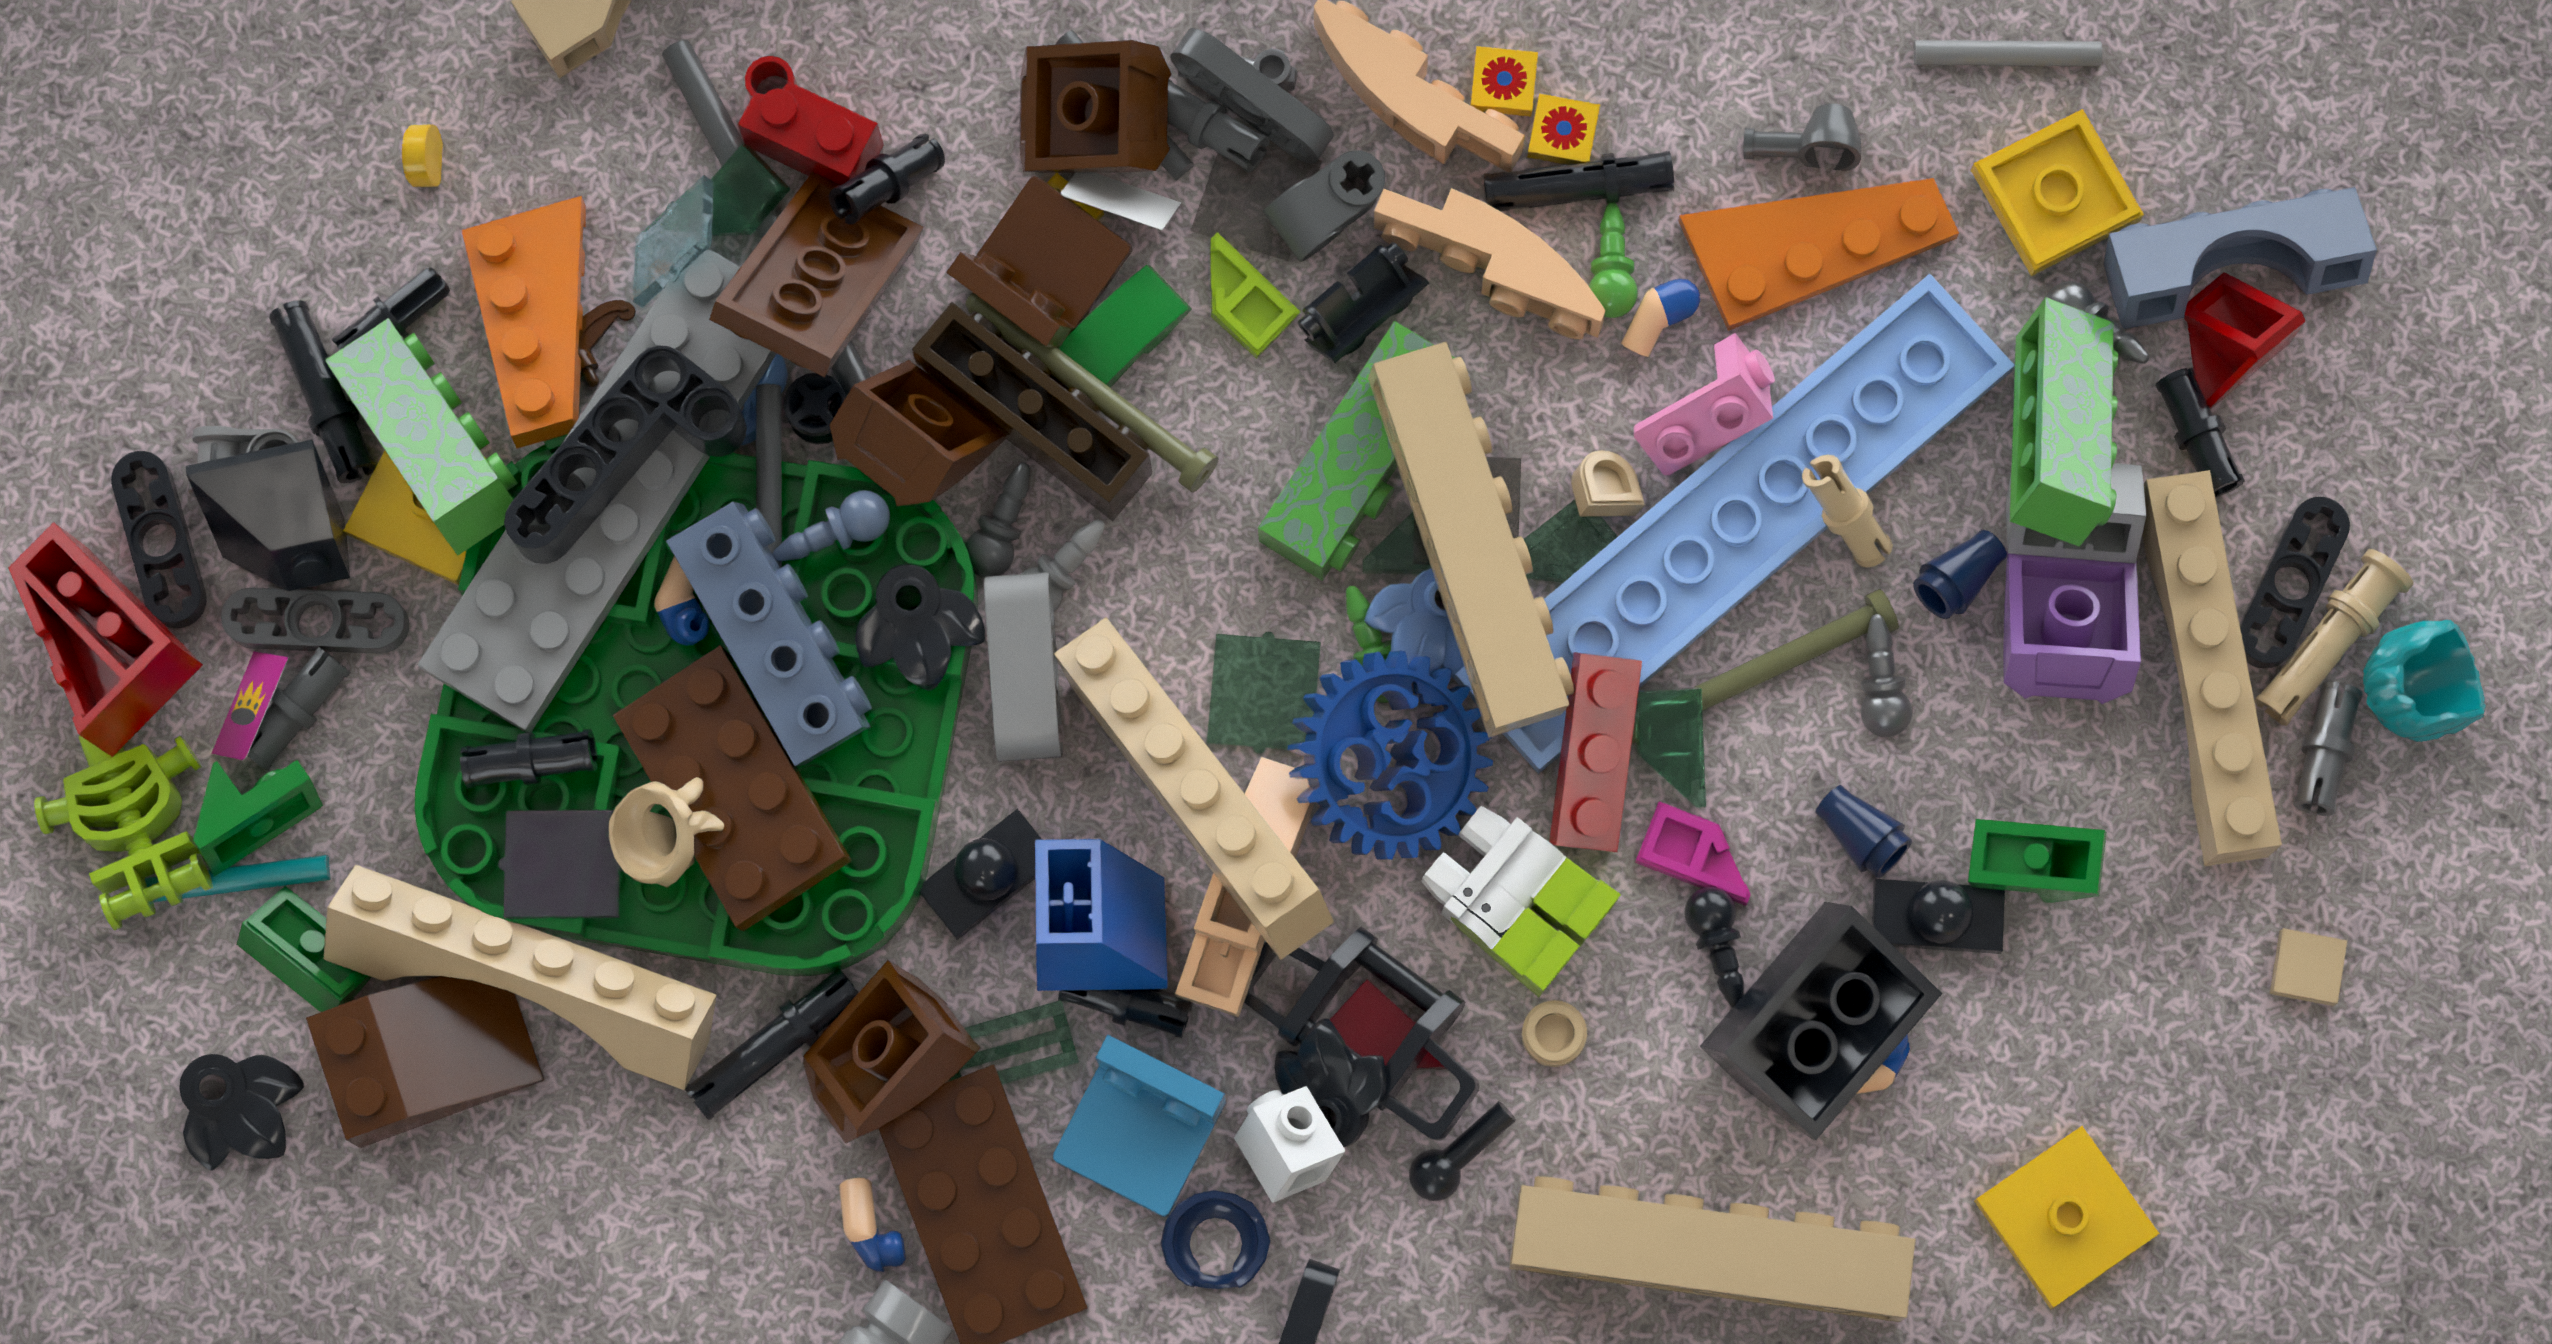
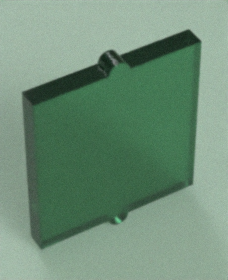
[1207,632,1321,754]

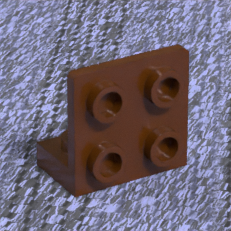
[946,176,1133,349]

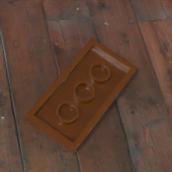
[709,171,924,377]
[613,646,852,931]
[878,1064,1088,1344]

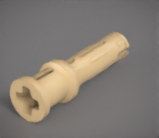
[2254,549,2414,726]

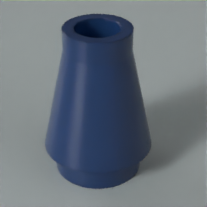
[1913,529,2007,619]
[1815,785,1912,878]

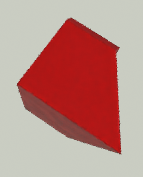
[2184,272,2306,410]

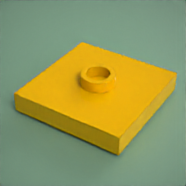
[1971,109,2144,276]
[343,450,486,585]
[1974,1126,2160,1309]

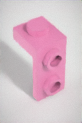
[1633,333,1775,475]

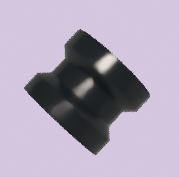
[784,373,847,445]

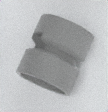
[837,1279,953,1344]

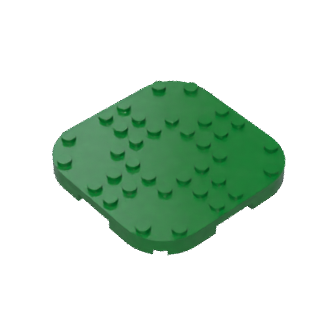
[415,434,978,977]

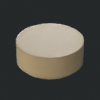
[1522,1000,1587,1067]

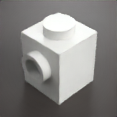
[1234,1086,1345,1203]

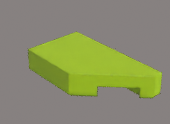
[1210,232,1301,359]

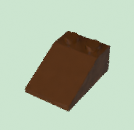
[306,976,545,1148]

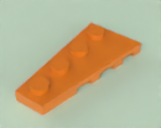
[1678,178,1959,331]
[461,196,586,449]

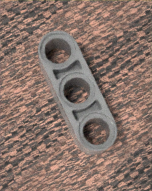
[984,572,1063,762]

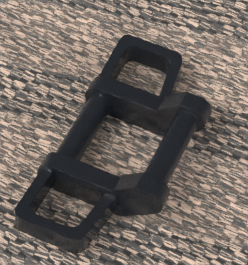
[1244,927,1480,1141]

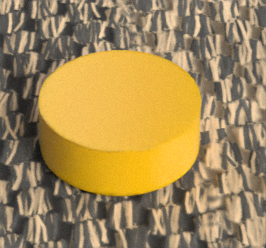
[402,124,443,187]

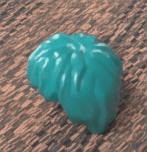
[2363,620,2486,742]

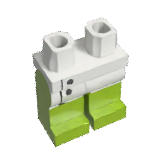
[1421,806,1621,998]

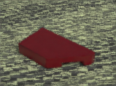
[1330,979,1446,1070]

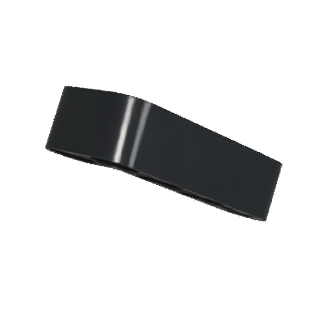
[504,345,747,564]

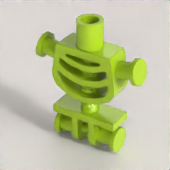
[34,735,213,930]

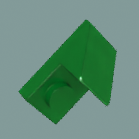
[193,760,323,877]
[1968,819,2107,903]

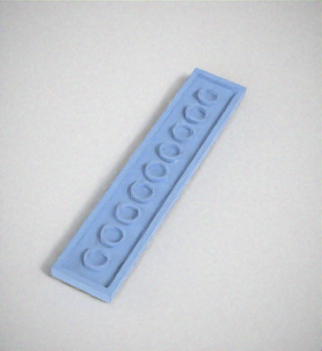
[1454,274,2015,774]

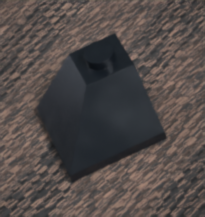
[186,439,350,591]

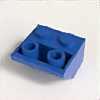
[1035,839,1168,991]

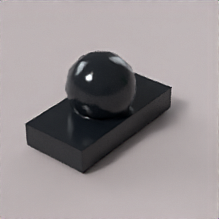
[920,808,1042,940]
[1872,879,2005,954]

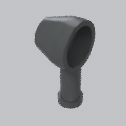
[1743,104,1862,171]

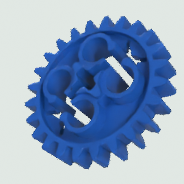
[1288,650,1493,860]

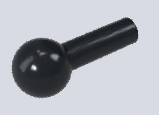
[1409,1101,1516,1201]

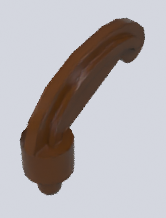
[578,300,636,387]

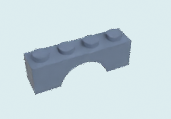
[2104,187,2377,329]

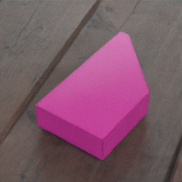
[1635,801,1751,906]

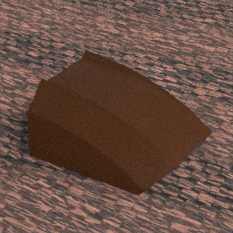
[1019,40,1172,173]
[830,360,1007,506]
[803,960,981,1144]

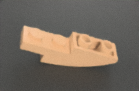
[1314,0,1525,172]
[1374,188,1606,339]
[1175,757,1315,1017]

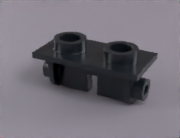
[1297,242,1430,363]

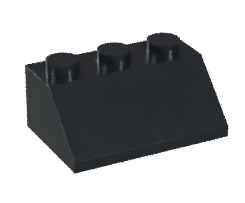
[1700,902,1943,1140]

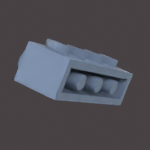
[666,502,872,766]

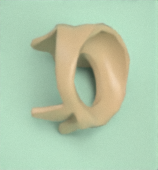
[609,777,724,887]

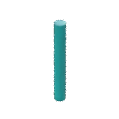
[145,855,331,902]

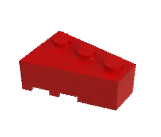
[8,522,203,757]

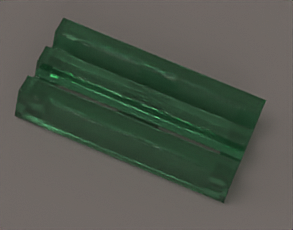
[949,1000,1080,1085]

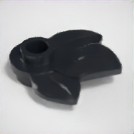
[855,564,985,691]
[1274,1018,1387,1148]
[179,1054,304,1171]

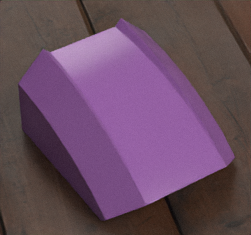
[2003,550,2141,704]

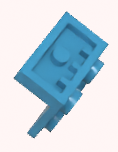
[1053,1034,1226,1217]

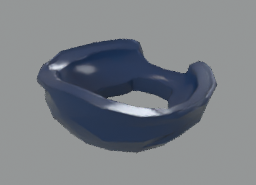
[1160,1190,1271,1289]

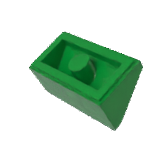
[236,886,371,1012]

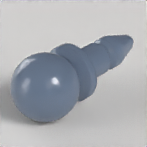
[773,490,890,561]

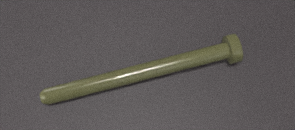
[965,293,1219,493]
[1632,589,1899,744]

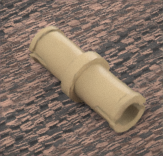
[1802,454,1893,568]

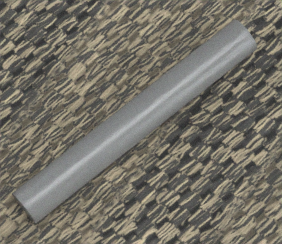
[1913,40,2102,66]

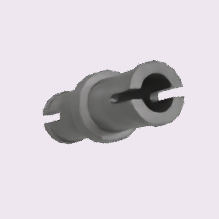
[2293,681,2363,816]

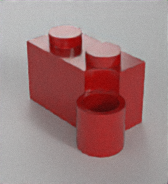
[737,56,884,185]

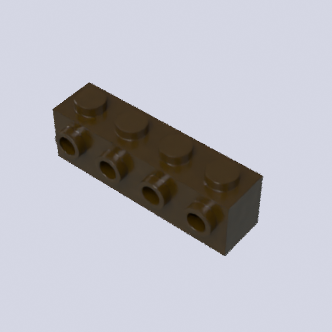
[912,302,1153,521]

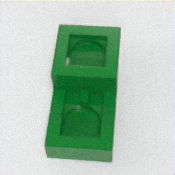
[1059,265,1192,388]

